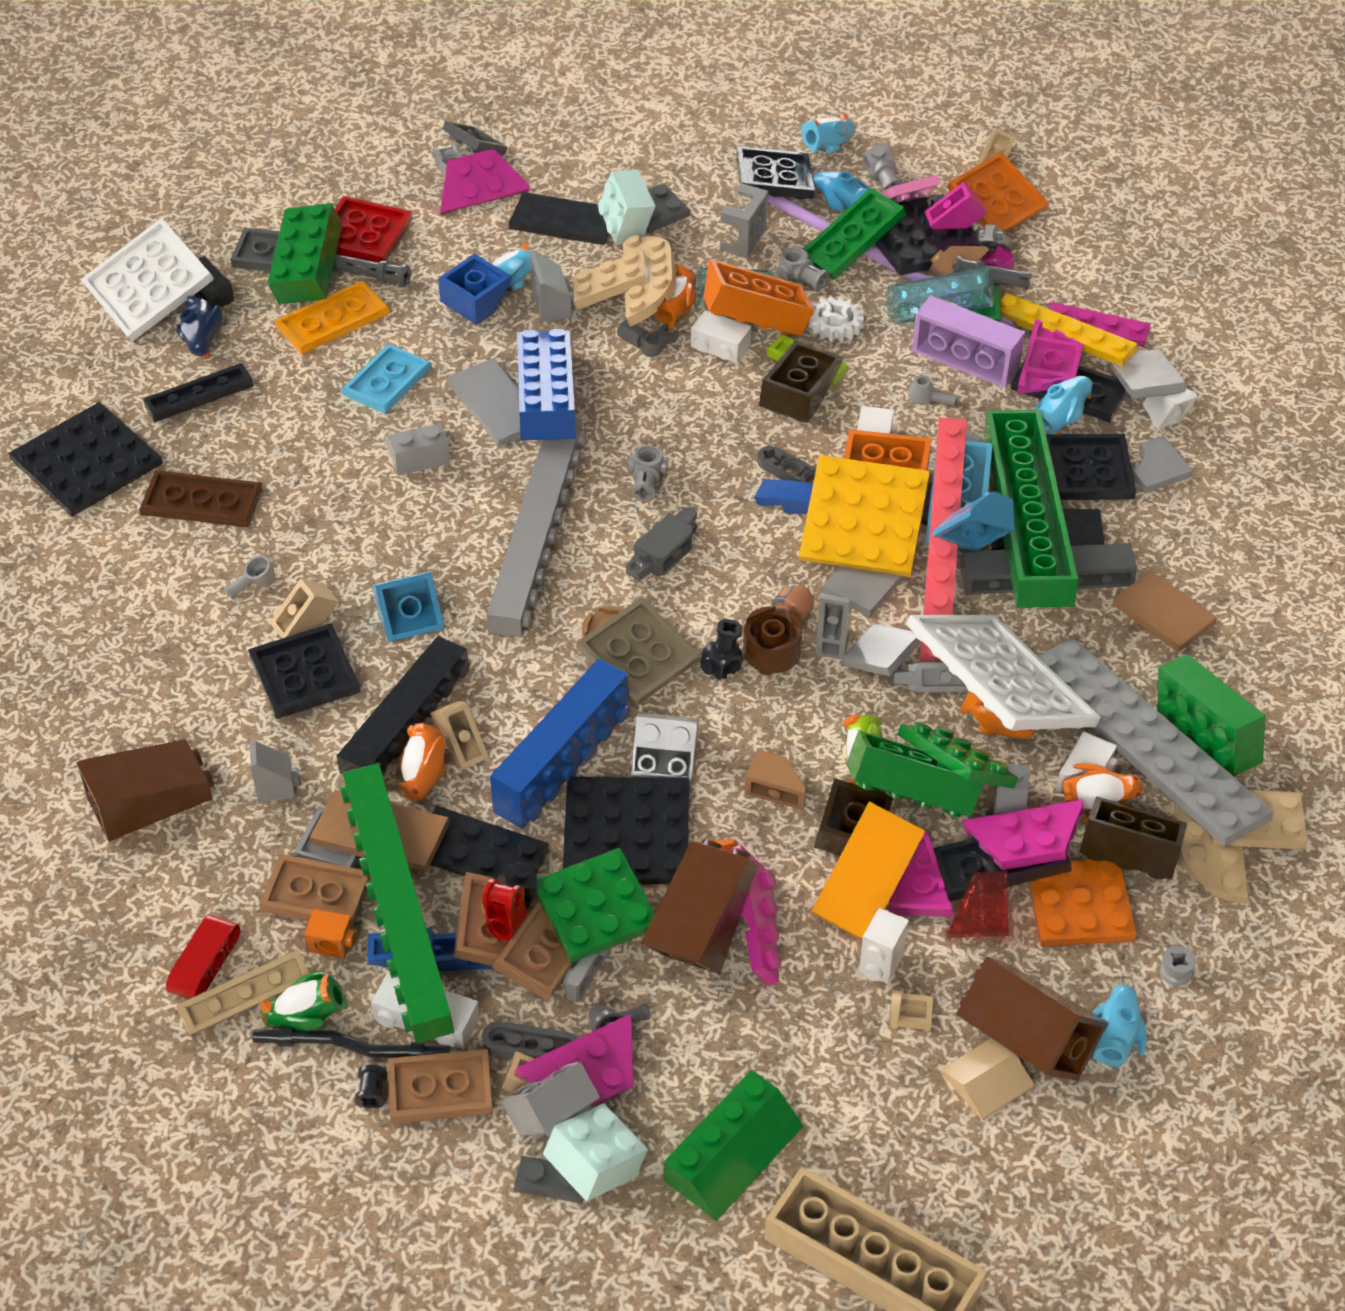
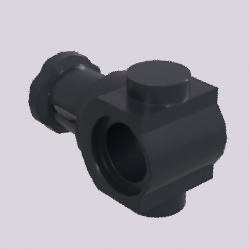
[700,619,744,680]

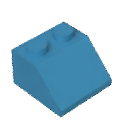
[932,492,1015,550]
[371,572,444,642]

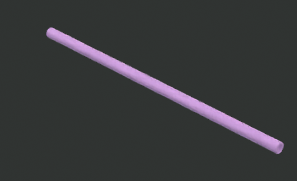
[768,194,1016,328]

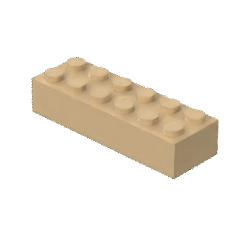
[764,1166,987,1311]

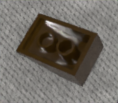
[759,340,843,423]

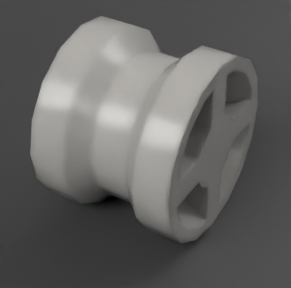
[1160,946,1196,986]

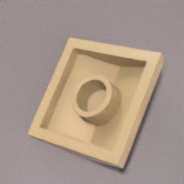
[940,1038,1035,1120]

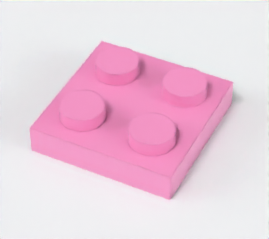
[881,174,940,203]

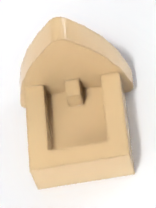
[889,990,933,1030]

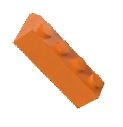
[704,259,815,337]

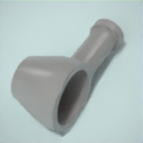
[908,375,958,408]
[224,555,275,599]

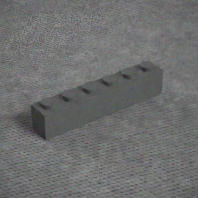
[960,543,1137,595]

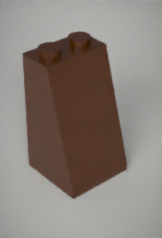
[76,739,214,842]
[641,839,758,975]
[956,957,1109,1081]

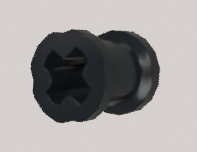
[355,1064,388,1108]

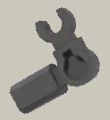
[617,320,679,357]

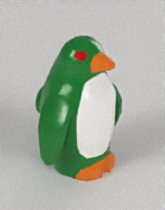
[260,972,348,1031]

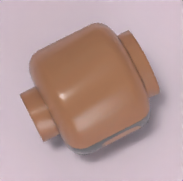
[772,583,814,623]

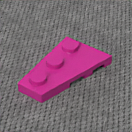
[889,832,953,917]

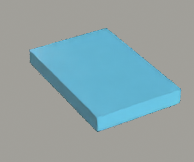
[342,343,432,414]

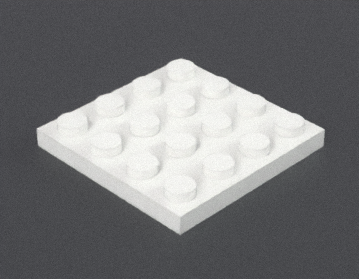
[81,218,214,342]

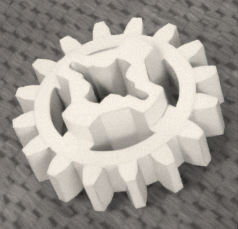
[808,296,864,342]

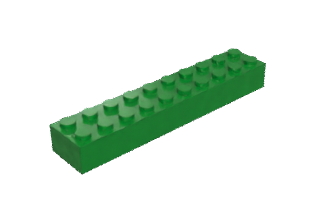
[984,410,1078,608]

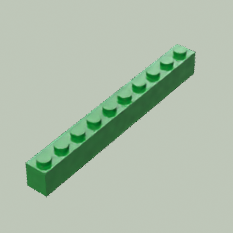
[340,763,455,1044]

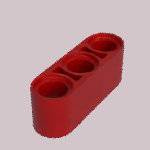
[166,914,241,999]

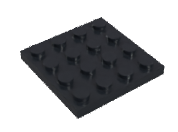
[874,194,990,275]
[9,402,163,517]
[563,777,689,884]

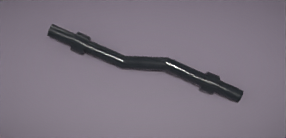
[252,1027,451,1058]

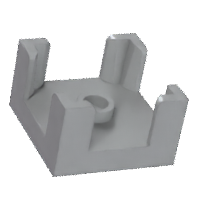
[720,183,768,258]

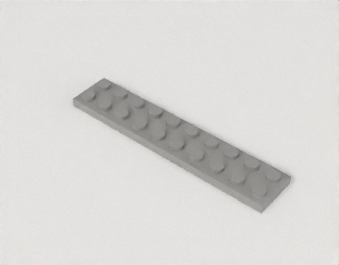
[1038,638,1273,847]

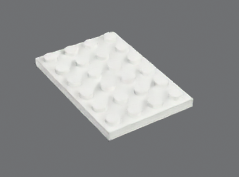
[906,615,1101,731]

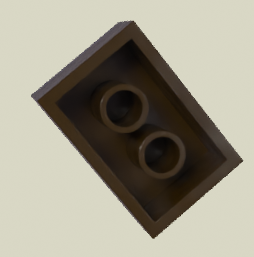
[1079,796,1187,880]

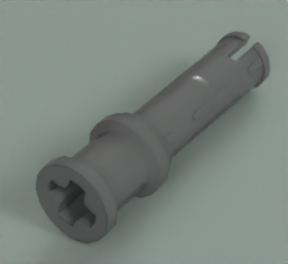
[333,254,411,287]
[951,255,1032,289]

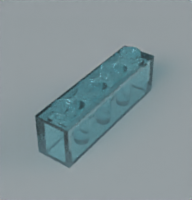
[886,267,995,324]

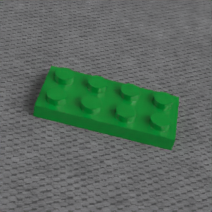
[803,188,906,280]
[897,722,1018,789]

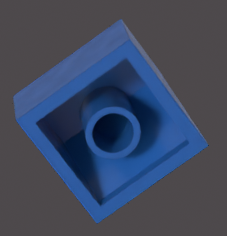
[438,253,511,325]

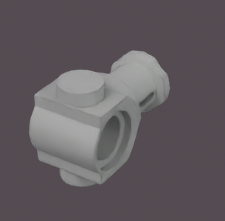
[863,144,903,191]
[775,245,829,291]
[628,446,668,502]

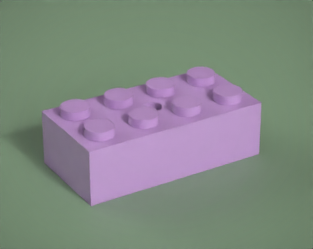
[912,295,1025,388]

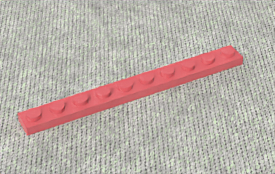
[920,417,967,662]

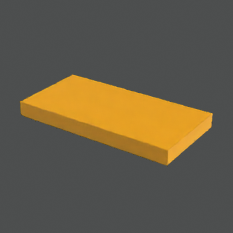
[274,280,390,355]
[811,802,925,940]

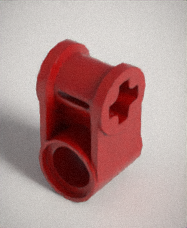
[482,878,527,942]

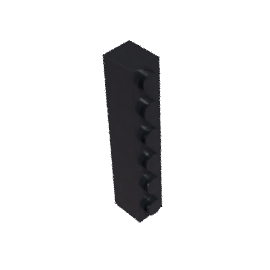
[337,636,470,776]

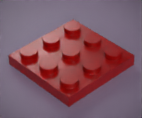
[335,196,412,263]

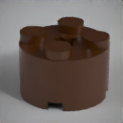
[743,606,802,675]

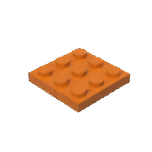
[947,151,1049,232]
[1028,859,1137,947]

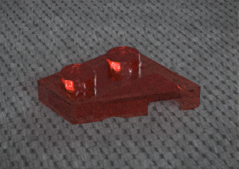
[946,871,1009,938]

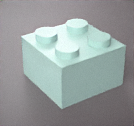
[598,170,655,243]
[543,1103,648,1202]

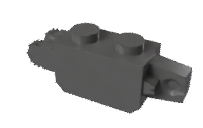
[626,507,697,581]

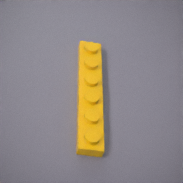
[999,293,1137,367]

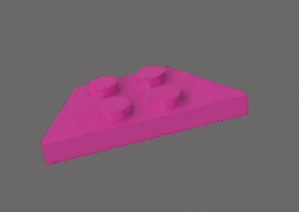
[439,149,530,215]
[1017,319,1083,394]
[963,800,1084,870]
[515,1015,633,1118]

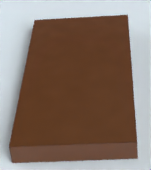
[139,470,262,527]

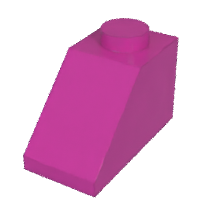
[925,182,987,229]

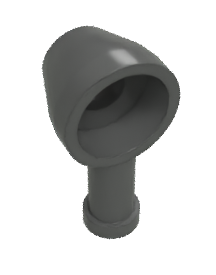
[588,1003,651,1032]

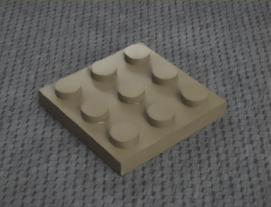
[576,597,701,708]

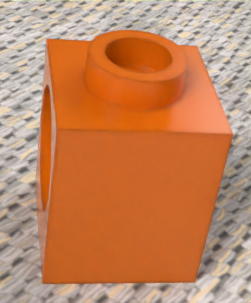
[304,909,357,959]

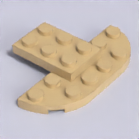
[573,235,676,327]
[1174,769,1308,904]

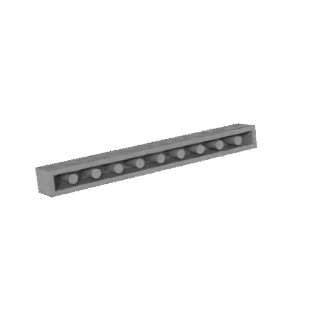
[487,419,586,638]

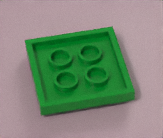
[535,848,655,963]

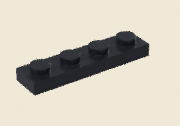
[143,363,253,422]

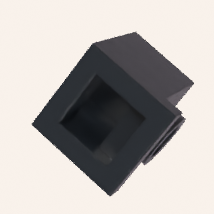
[494,862,538,909]

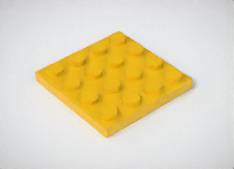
[799,455,930,577]

